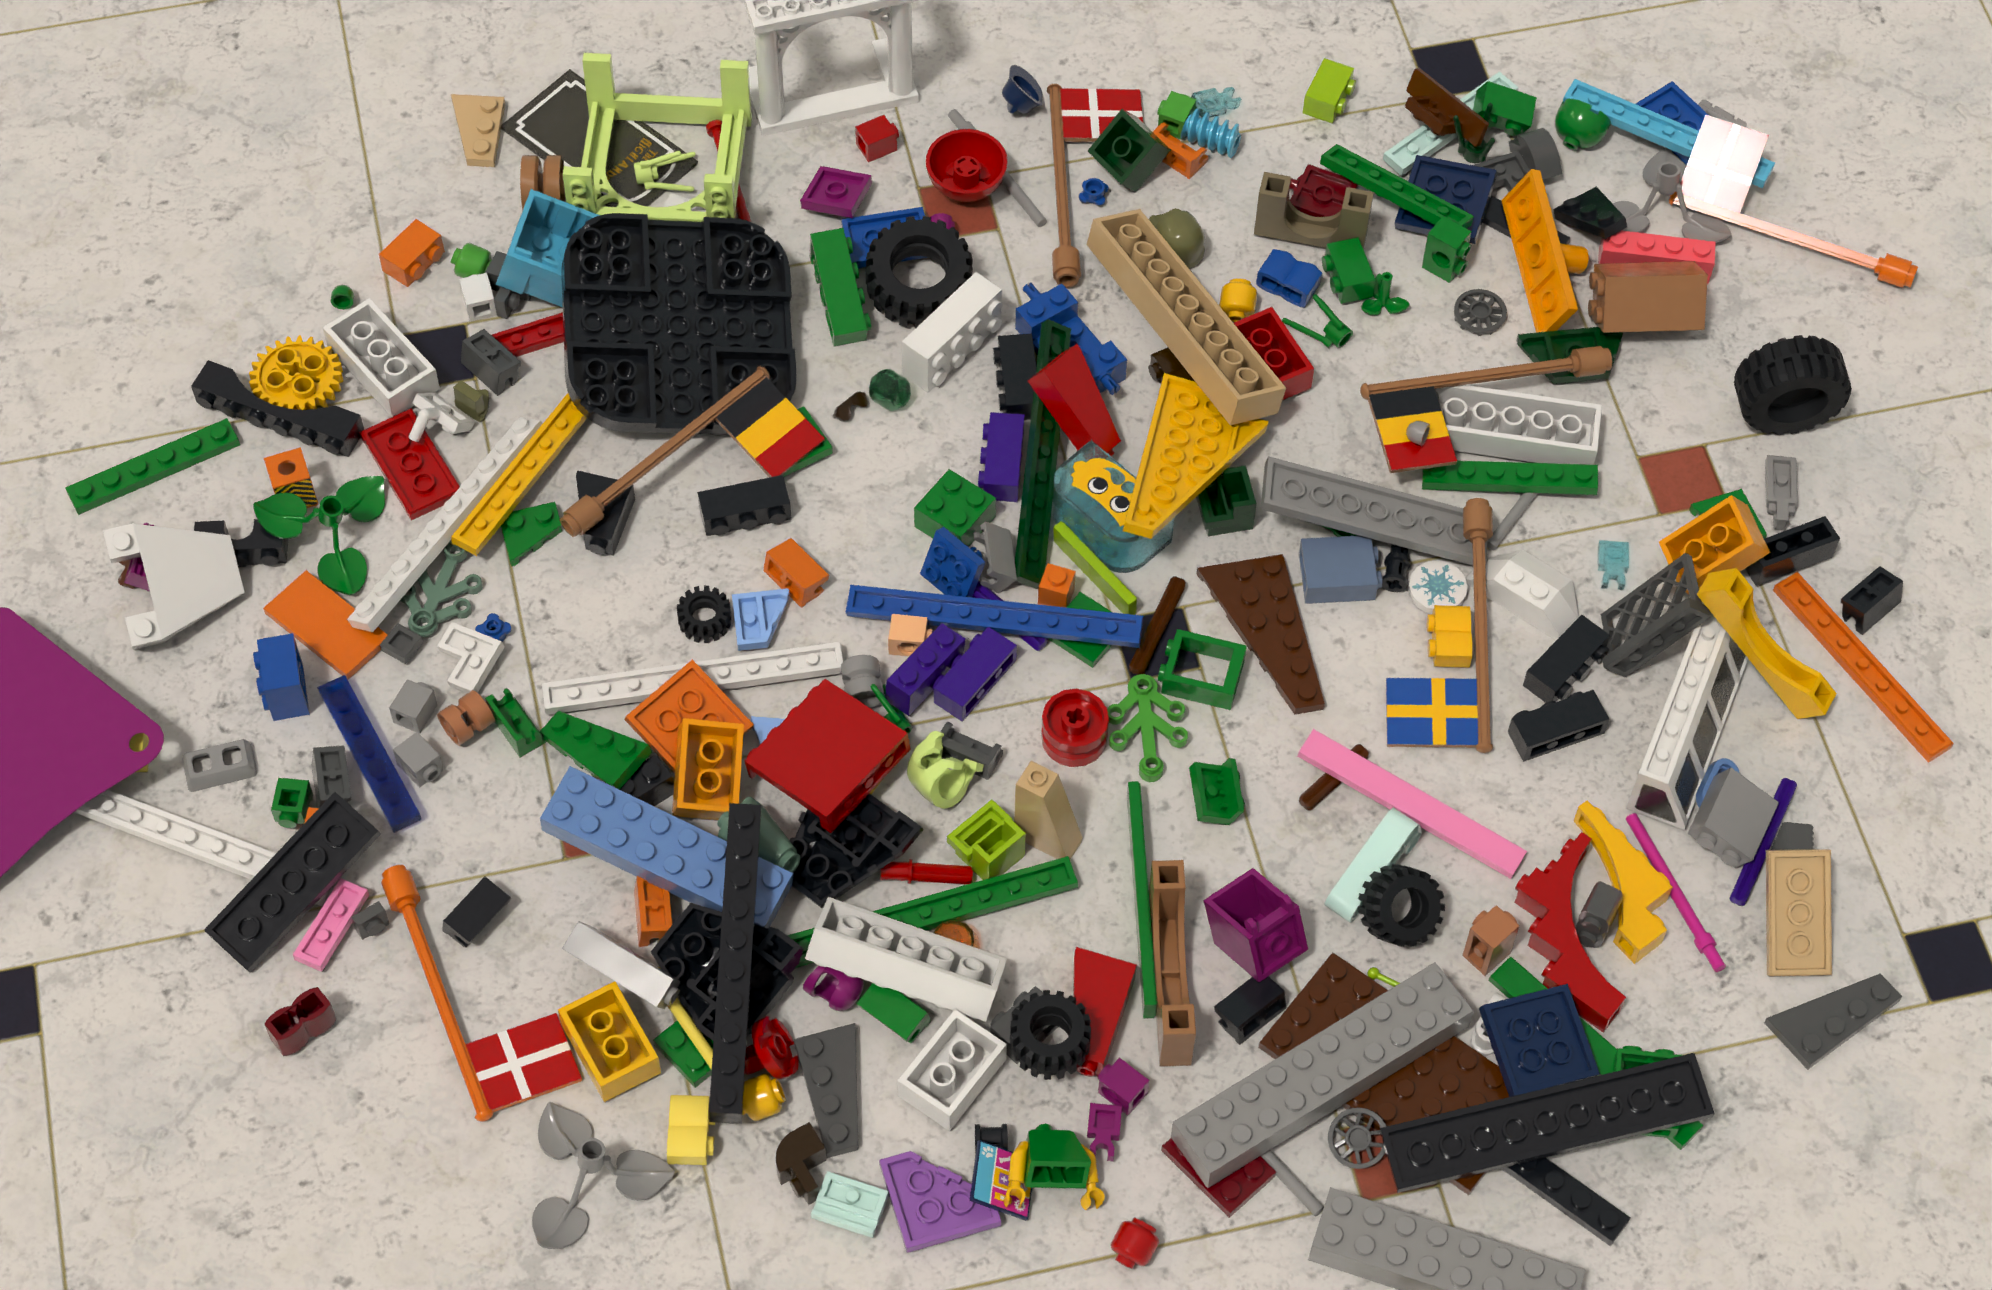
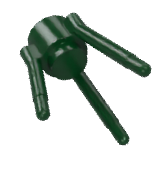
[1453,103,1495,164]

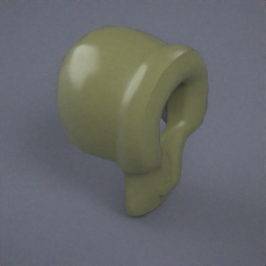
[1149,208,1205,269]

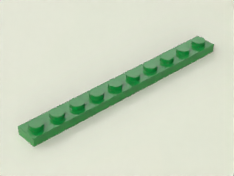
[787,856,1078,968]

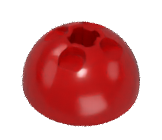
[926,129,1008,202]

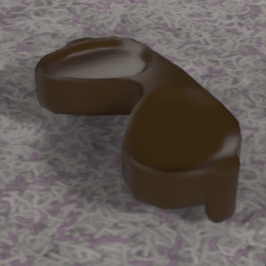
[832,391,868,422]

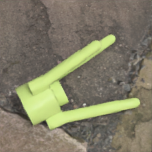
[634,151,696,192]

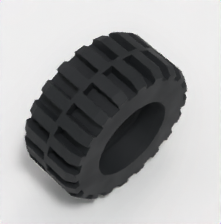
[865,216,973,328]
[1734,335,1852,435]

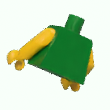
[1003,1123,1105,1210]

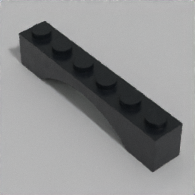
[191,360,364,457]

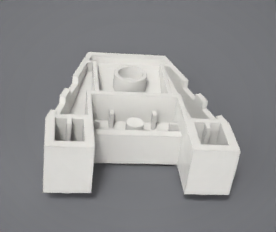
[103,523,245,650]

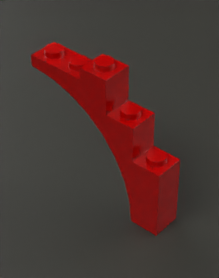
[1514,832,1626,1033]

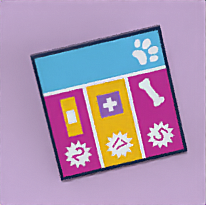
[969,1140,1032,1221]

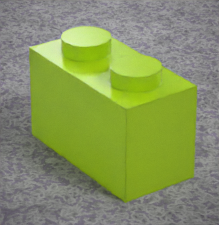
[1303,58,1356,124]

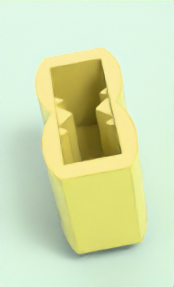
[667,1095,715,1165]

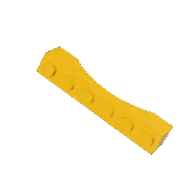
[1697,568,1837,719]

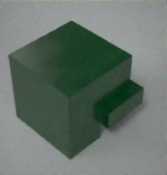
[1196,465,1257,537]

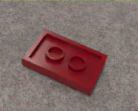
[1161,1138,1276,1218]

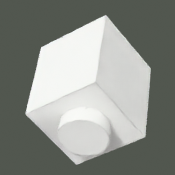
[459,273,497,322]

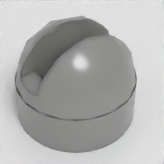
[1406,421,1430,446]

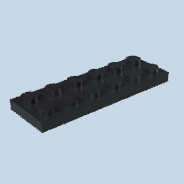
[204,792,381,973]

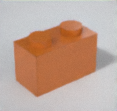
[379,219,445,287]

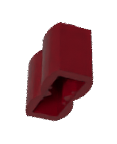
[264,987,336,1056]

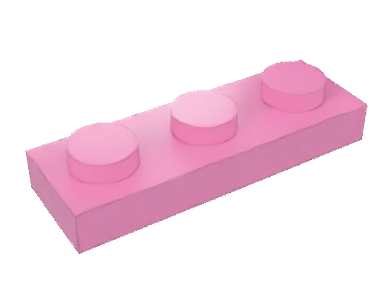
[293,878,369,972]

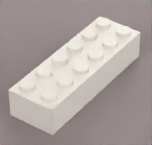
[1435,385,1602,465]
[805,897,1007,1022]

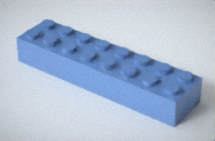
[540,766,793,929]

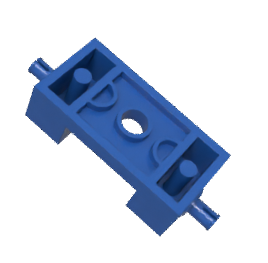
[1015,282,1127,395]

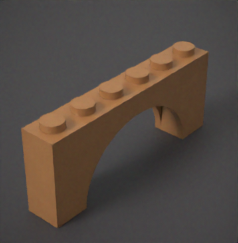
[1149,860,1196,1066]

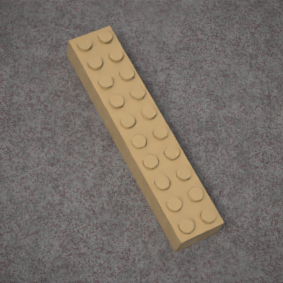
[1086,209,1286,426]

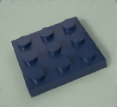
[1394,155,1497,244]
[1478,984,1600,1097]

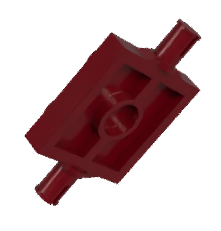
[1290,164,1358,217]

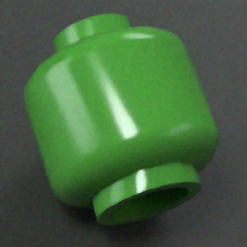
[451,243,492,278]

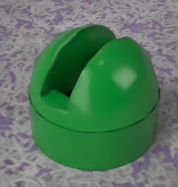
[331,284,354,310]

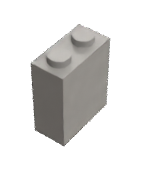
[1688,768,1779,868]

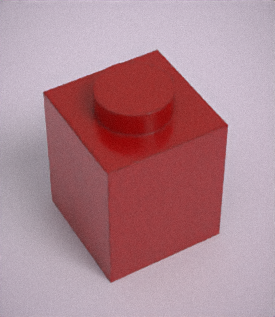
[855,115,899,163]

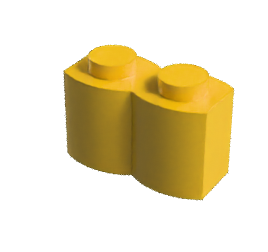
[1426,605,1472,668]

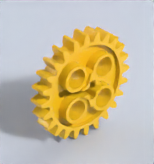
[249,335,344,410]

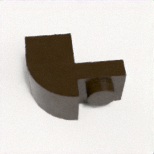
[776,1122,826,1205]

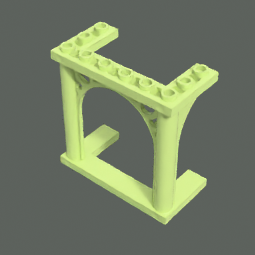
[563,53,752,222]

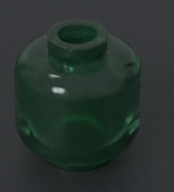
[869,369,911,411]

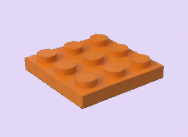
[624,659,754,773]

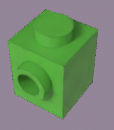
[1157,91,1196,140]

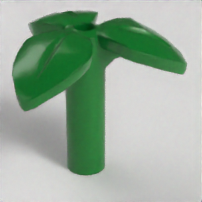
[1361,272,1410,315]

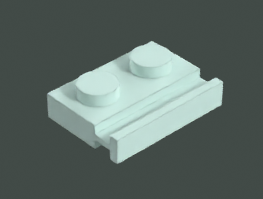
[811,1171,889,1238]

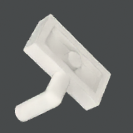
[408,392,475,442]

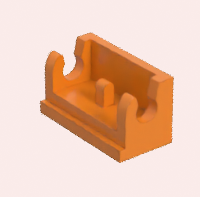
[1153,122,1208,179]
[763,538,829,608]
[634,876,672,947]

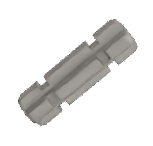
[1698,100,1747,127]

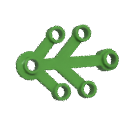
[1107,674,1188,782]

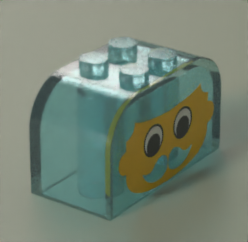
[1052,440,1174,573]

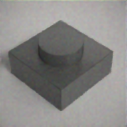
[380,623,423,664]
[352,901,389,940]

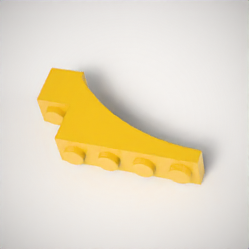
[1574,800,1672,964]

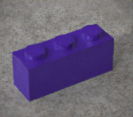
[978,412,1025,502]
[885,623,966,716]
[933,627,1017,722]

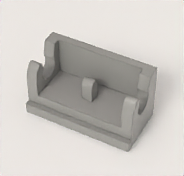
[973,521,1017,593]

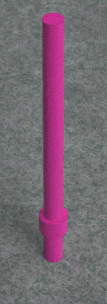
[1626,813,1726,972]

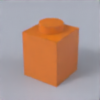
[1038,563,1076,607]

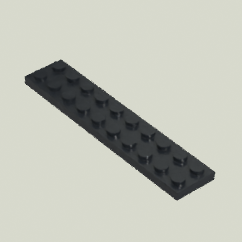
[1380,1053,1715,1193]

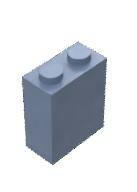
[1298,536,1382,604]

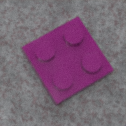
[800,166,872,218]

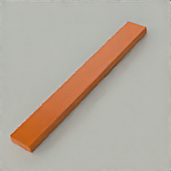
[1773,572,1954,763]

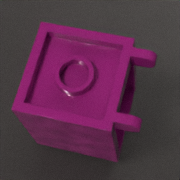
[1203,868,1308,982]

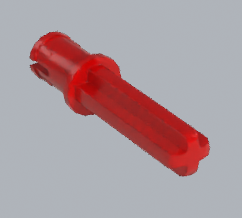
[880,859,973,884]

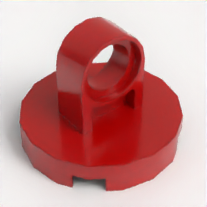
[745,1016,799,1079]

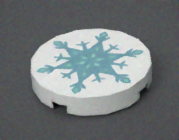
[1408,560,1468,614]

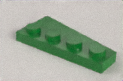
[540,711,652,790]

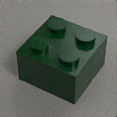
[1088,109,1171,192]

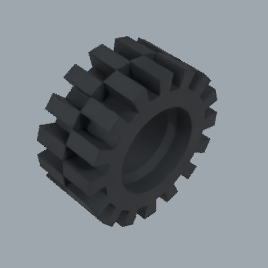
[677,585,732,643]

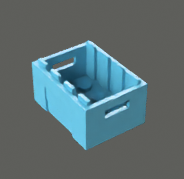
[496,189,600,307]

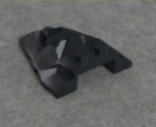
[790,793,924,908]
[651,903,803,1042]

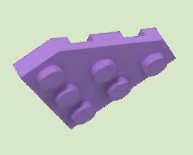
[879,1151,1001,1253]

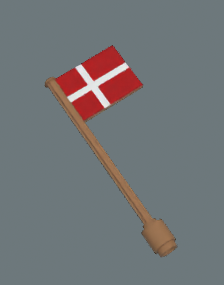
[1047,84,1143,288]

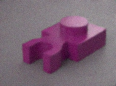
[1087,1103,1122,1161]

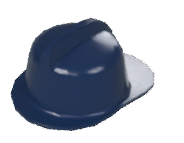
[1002,65,1043,114]

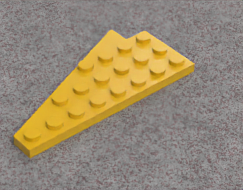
[1122,373,1269,539]

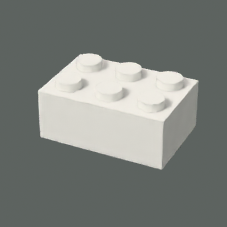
[897,1009,1007,1131]

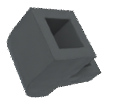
[1508,128,1562,180]
[485,251,531,319]

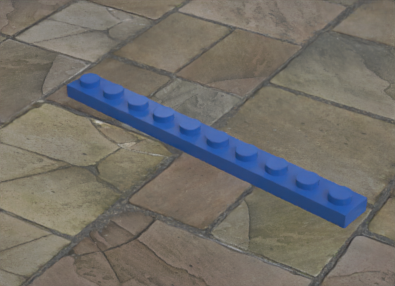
[845,585,1144,648]

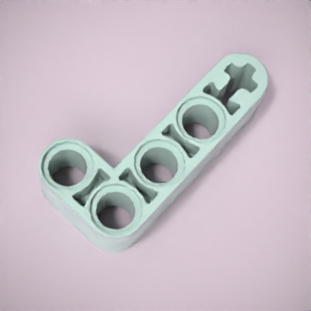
[1325,807,1422,923]

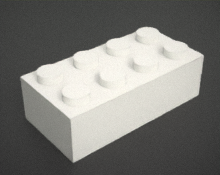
[902,272,1002,393]
[323,298,440,417]

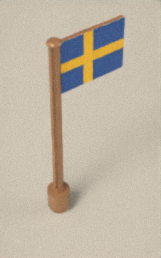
[1386,498,1493,753]

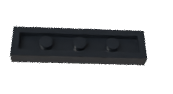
[1502,1158,1631,1246]

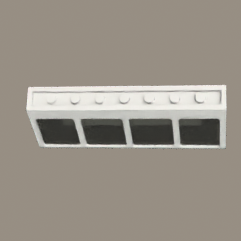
[1626,604,1748,830]

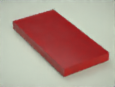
[360,408,460,521]

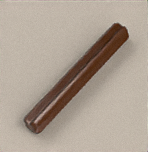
[1129,576,1186,675]

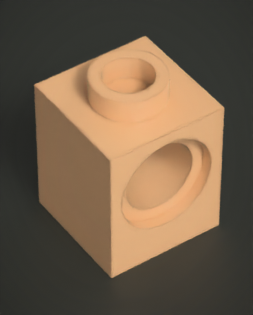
[888,614,933,656]

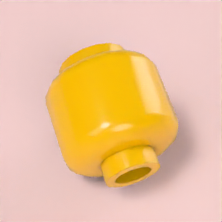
[1219,278,1257,322]
[742,1074,786,1121]

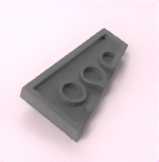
[1764,973,1902,1070]
[794,1023,858,1158]

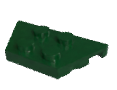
[1516,327,1624,384]

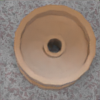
[520,155,566,210]

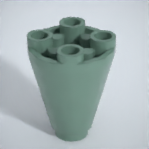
[717,797,800,873]

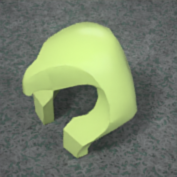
[907,731,984,809]

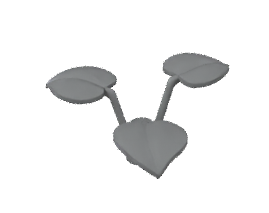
[1613,148,1731,243]
[532,1102,674,1249]

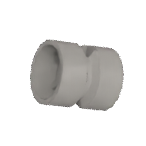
[841,655,884,709]

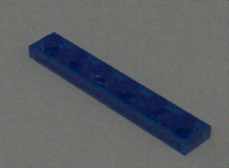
[317,675,422,833]

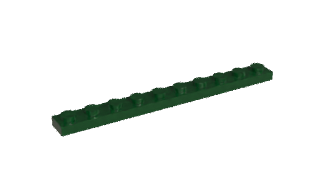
[1015,319,1071,589]

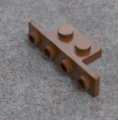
[1405,68,1489,146]

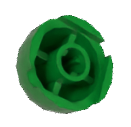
[1555,99,1611,150]

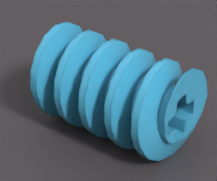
[1180,108,1241,158]

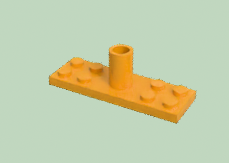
[1501,169,1589,333]

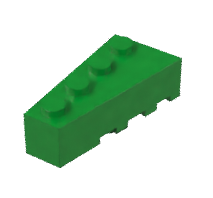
[809,228,871,347]

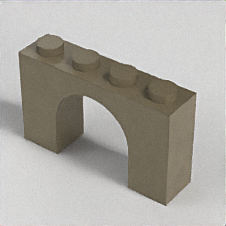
[1254,172,1374,250]

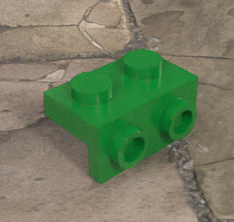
[1189,758,1245,825]

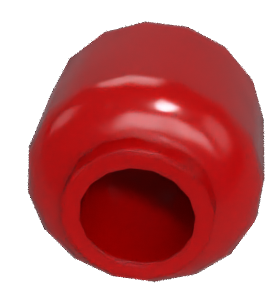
[1110,1217,1159,1269]

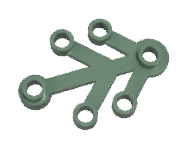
[400,540,483,637]

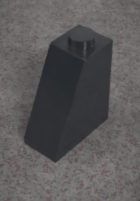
[576,471,635,556]

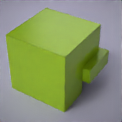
[947,799,1026,880]

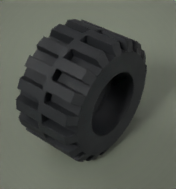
[1358,864,1445,947]
[1010,990,1091,1080]

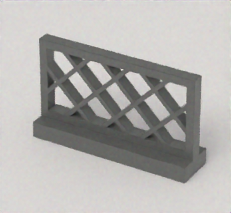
[1600,553,1712,677]

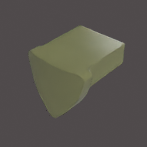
[453,380,489,422]

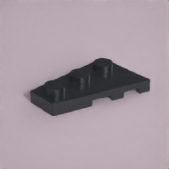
[1553,186,1627,239]

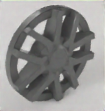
[1454,289,1507,336]
[1328,1108,1386,1169]

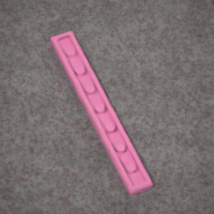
[1297,729,1527,879]

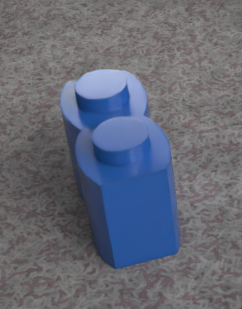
[1256,249,1322,308]

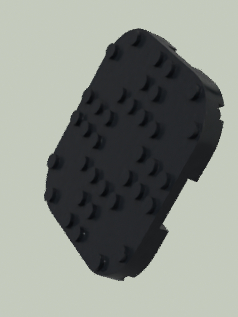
[561,213,796,435]

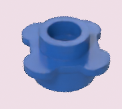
[1079,178,1109,205]
[475,613,511,642]

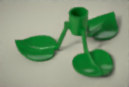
[253,476,385,595]

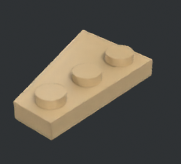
[451,94,505,167]

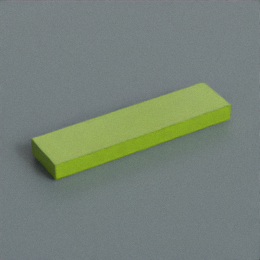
[1053,521,1137,615]

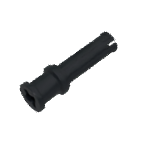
[1382,544,1411,592]

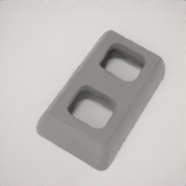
[182,739,257,792]

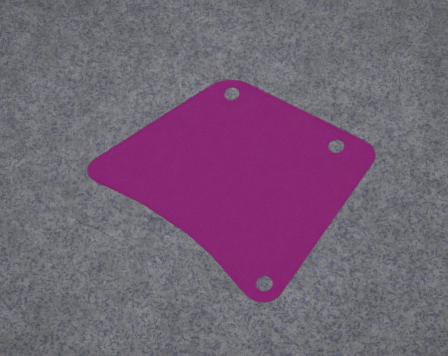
[0,607,164,877]

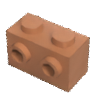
[1462,905,1519,976]

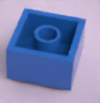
[253,633,310,721]

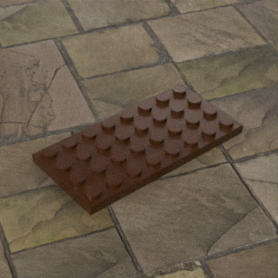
[1258,952,1509,1196]

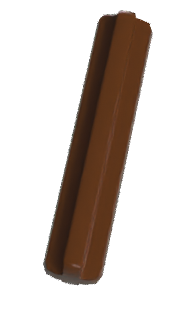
[1299,744,1369,810]

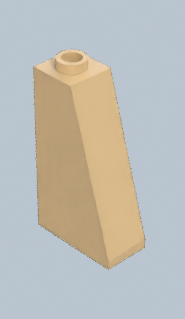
[1014,761,1082,859]

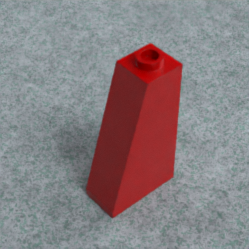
[1028,344,1121,462]
[1073,947,1137,1077]

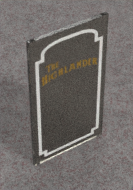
[501,69,698,207]

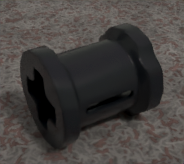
[975,1124,1008,1153]

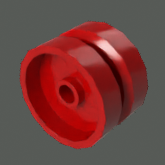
[1041,689,1109,767]

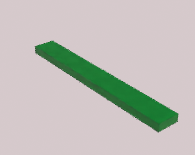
[1127,781,1157,1019]
[1489,957,1703,1150]

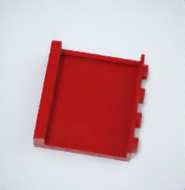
[744,679,911,833]

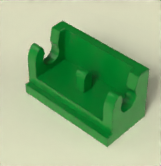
[485,688,546,758]
[856,983,931,1043]

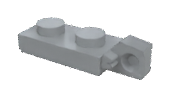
[1765,455,1797,530]

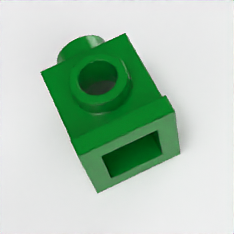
[271,778,313,828]

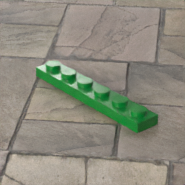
[1320,144,1474,229]
[65,418,240,515]
[1422,461,1598,495]

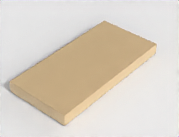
[1766,849,1832,976]

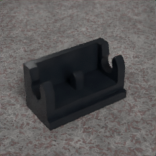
[1841,566,1903,635]
[442,876,511,948]
[1214,976,1286,1045]

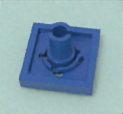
[920,527,986,597]

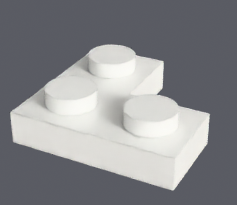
[437,622,505,693]

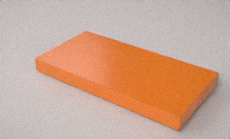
[263,570,388,680]

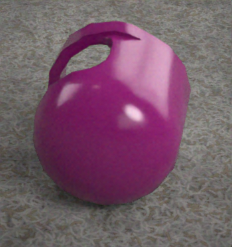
[803,966,864,1011]

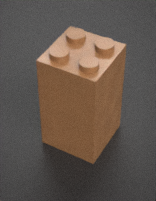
[1588,261,1708,333]

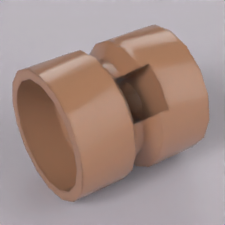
[437,690,495,746]

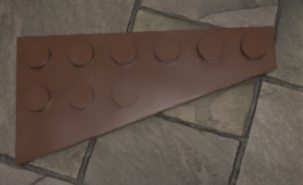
[1196,554,1325,715]

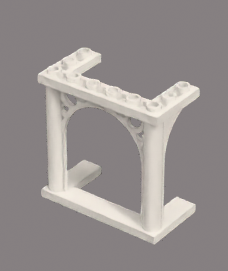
[743,0,919,136]

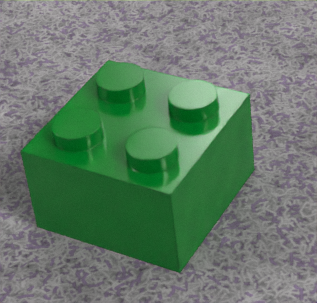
[914,469,996,547]

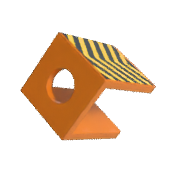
[264,447,318,508]

